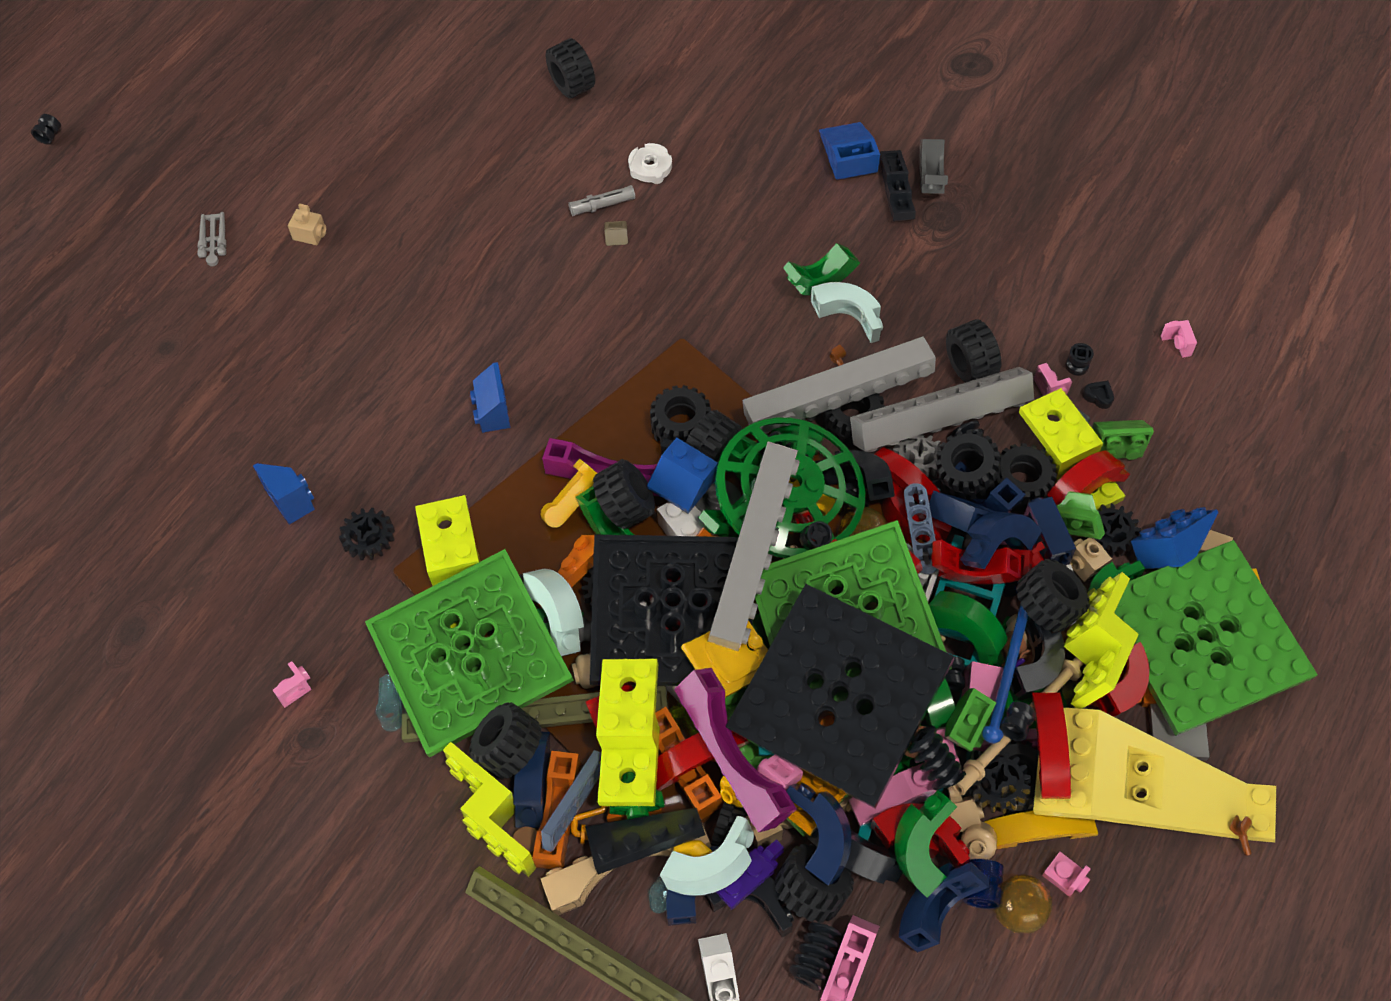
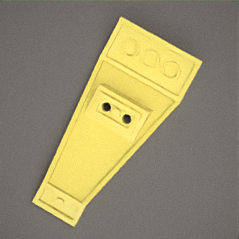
[1033,708,1276,842]

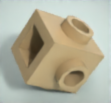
[1069,538,1112,582]

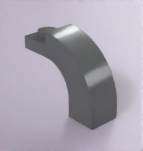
[919,139,948,194]

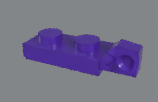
[716,839,784,910]

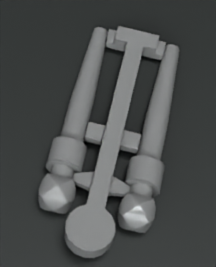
[197,212,226,266]

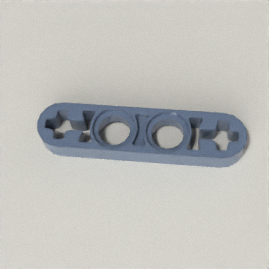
[904,483,937,574]

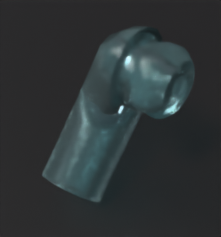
[648,876,667,913]

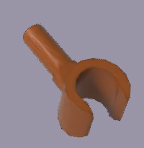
[830,345,846,366]
[1230,815,1252,856]

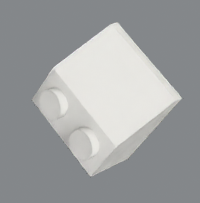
[657,502,705,536]

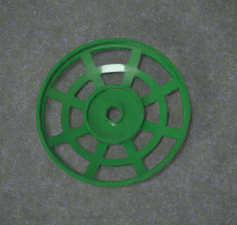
[715,417,865,558]

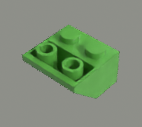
[1092,420,1154,460]

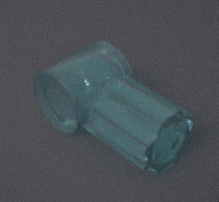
[375,674,402,732]

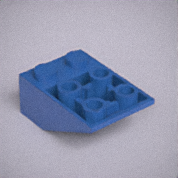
[819,122,880,180]
[1131,507,1218,569]

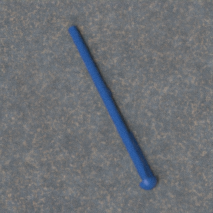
[982,604,1028,744]

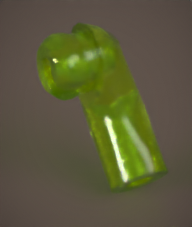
[669,703,699,737]

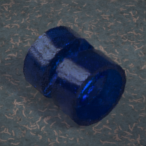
[964,859,1004,909]

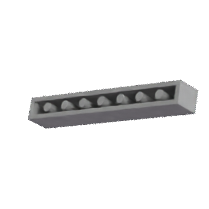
[742,336,936,434]
[850,367,1034,452]
[708,441,800,651]

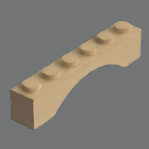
[541,827,711,916]

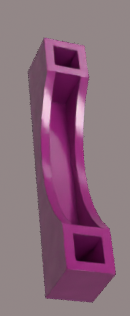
[542,438,661,497]
[674,668,797,833]

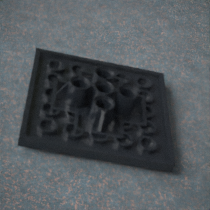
[590,534,753,687]
[725,584,955,809]

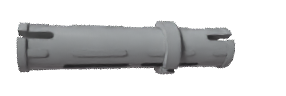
[568,185,635,216]

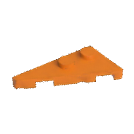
[536,535,594,608]

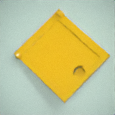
[681,620,768,698]

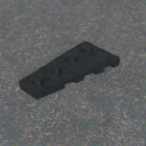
[585,808,706,875]

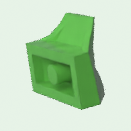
[1057,491,1105,539]
[944,688,996,751]

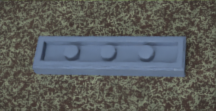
[541,750,602,852]

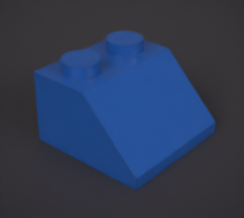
[470,362,511,433]
[647,437,718,514]
[253,463,315,525]

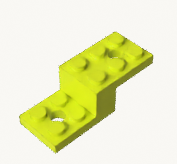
[1019,388,1125,511]
[415,495,480,628]
[1064,572,1139,709]
[596,659,660,806]
[443,742,536,877]

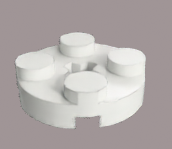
[628,143,672,184]

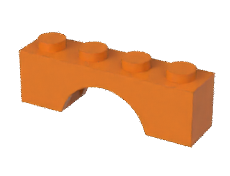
[655,707,723,820]
[532,751,581,869]

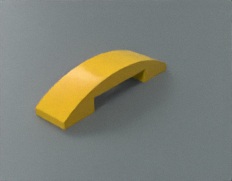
[985,811,1098,849]

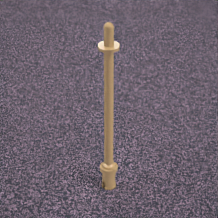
[951,657,1084,795]

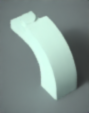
[811,282,883,343]
[523,569,584,656]
[660,816,754,895]

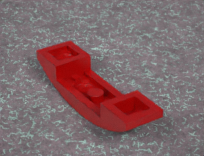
[875,447,940,504]
[1032,693,1071,799]
[656,720,750,791]

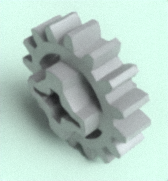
[893,434,941,477]

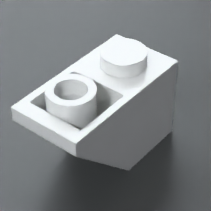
[698,933,740,1001]

